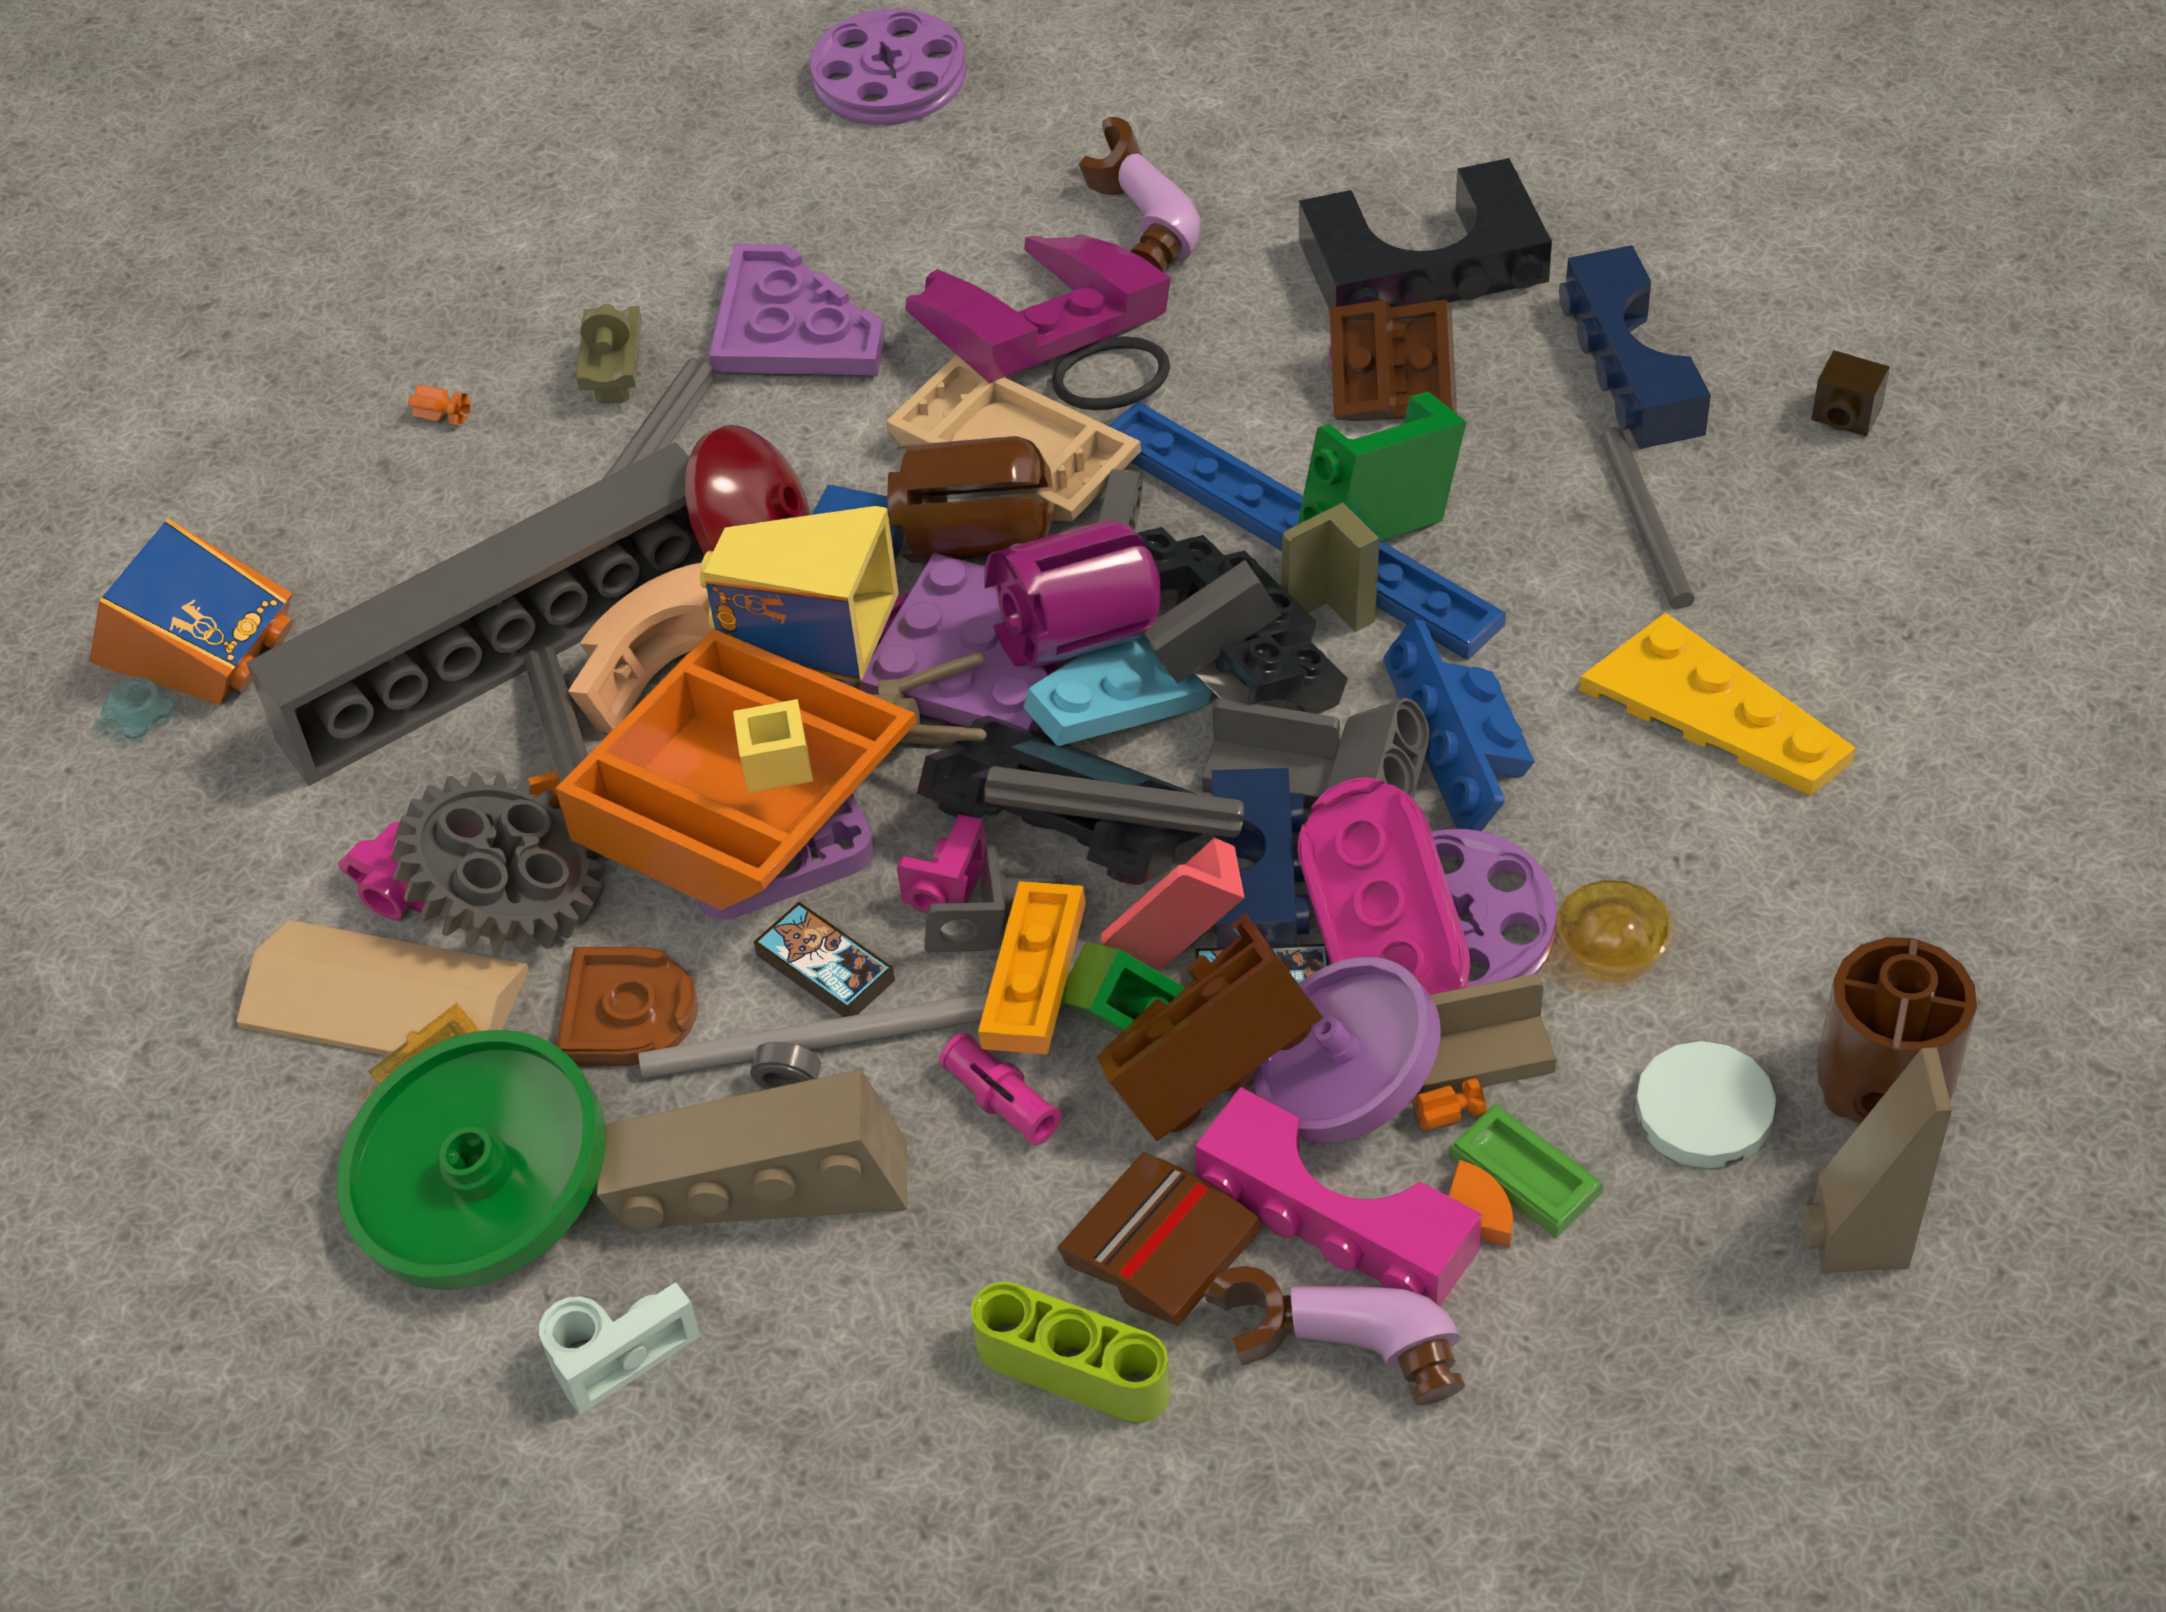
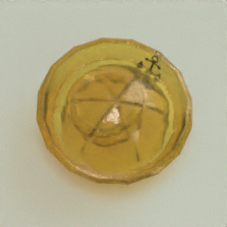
[1556,880,1672,982]

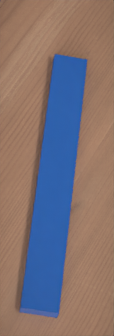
[1109,402,1506,660]

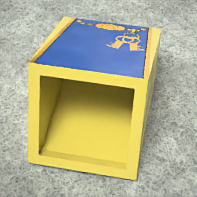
[700,506,899,683]

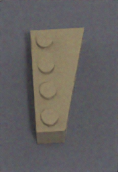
[597,1069,908,1229]

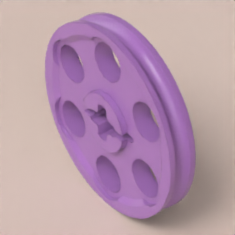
[810,9,966,124]
[1431,829,1557,988]

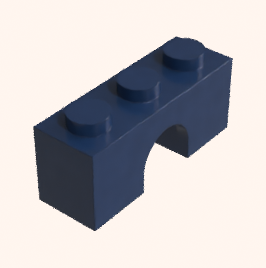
[1212,768,1309,948]

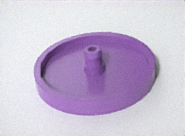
[1253,957,1441,1143]

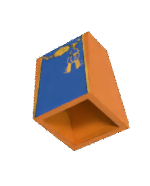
[89,518,293,705]

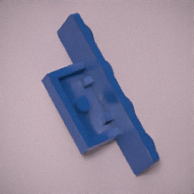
[1383,619,1535,831]

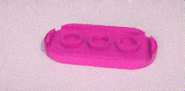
[1298,777,1470,995]

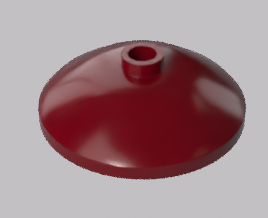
[685,425,811,555]

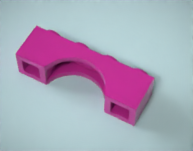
[1195,1087,1482,1306]

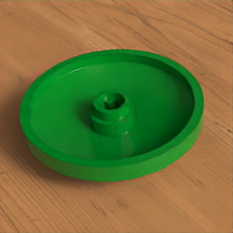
[336,1030,606,1290]

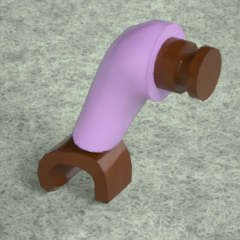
[1079,117,1202,273]
[1204,1266,1465,1406]

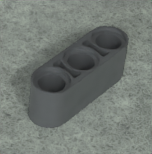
[1326,698,1429,799]

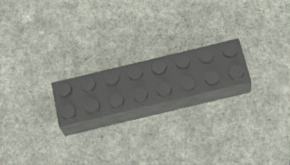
[246,442,705,786]

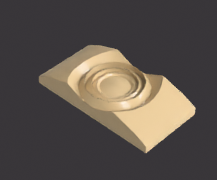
[886,355,1141,521]

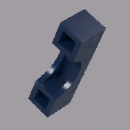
[1559,245,1711,449]

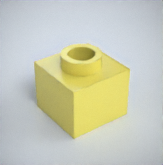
[733,699,813,793]

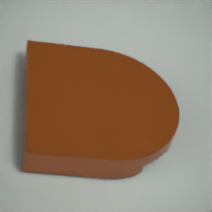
[556,947,698,1066]

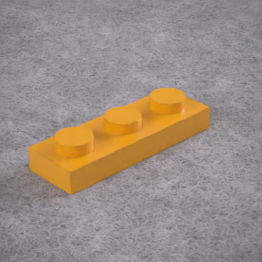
[978,881,1086,1055]

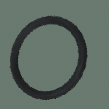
[1052,336,1170,411]

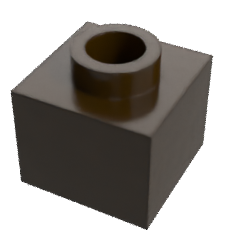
[1811,350,1890,437]

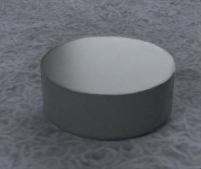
[750,1042,821,1090]

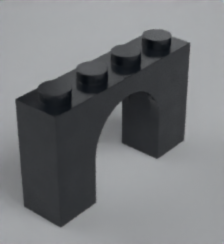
[1299,158,1552,309]

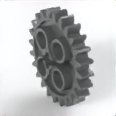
[391,772,605,954]

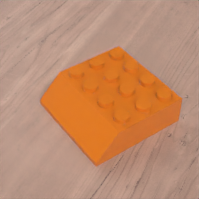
[555,629,917,911]

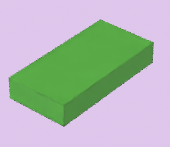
[1449,1104,1603,1238]

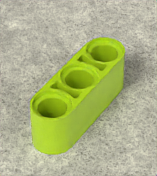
[970,1281,1171,1423]

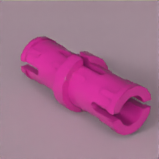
[939,1032,1061,1146]

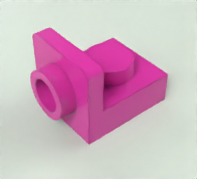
[897,814,986,913]

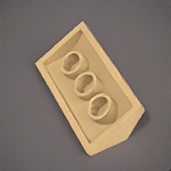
[236,920,529,1060]

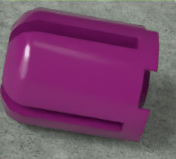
[984,519,1161,670]

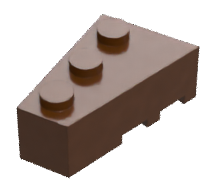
[1097,913,1323,1142]

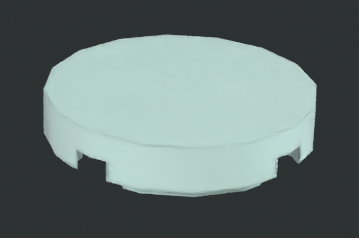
[1635,1041,1776,1169]

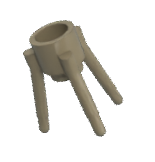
[871,652,986,747]

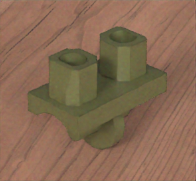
[576,304,642,404]

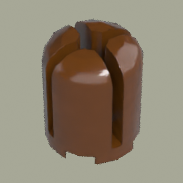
[887,436,1054,563]

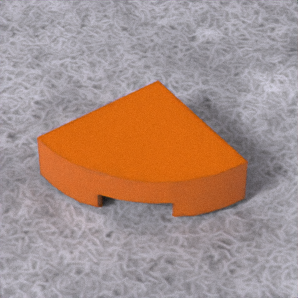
[1448,1160,1513,1247]

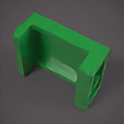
[1298,391,1467,542]

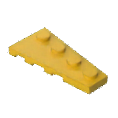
[1579,612,1856,796]

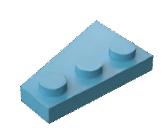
[1023,635,1212,746]

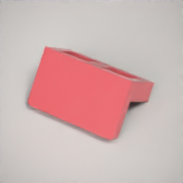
[1101,838,1245,968]

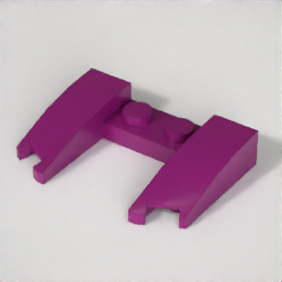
[905,234,1171,383]

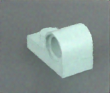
[539,1282,701,1415]

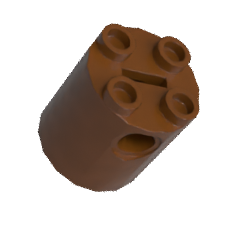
[1817,937,1977,1124]

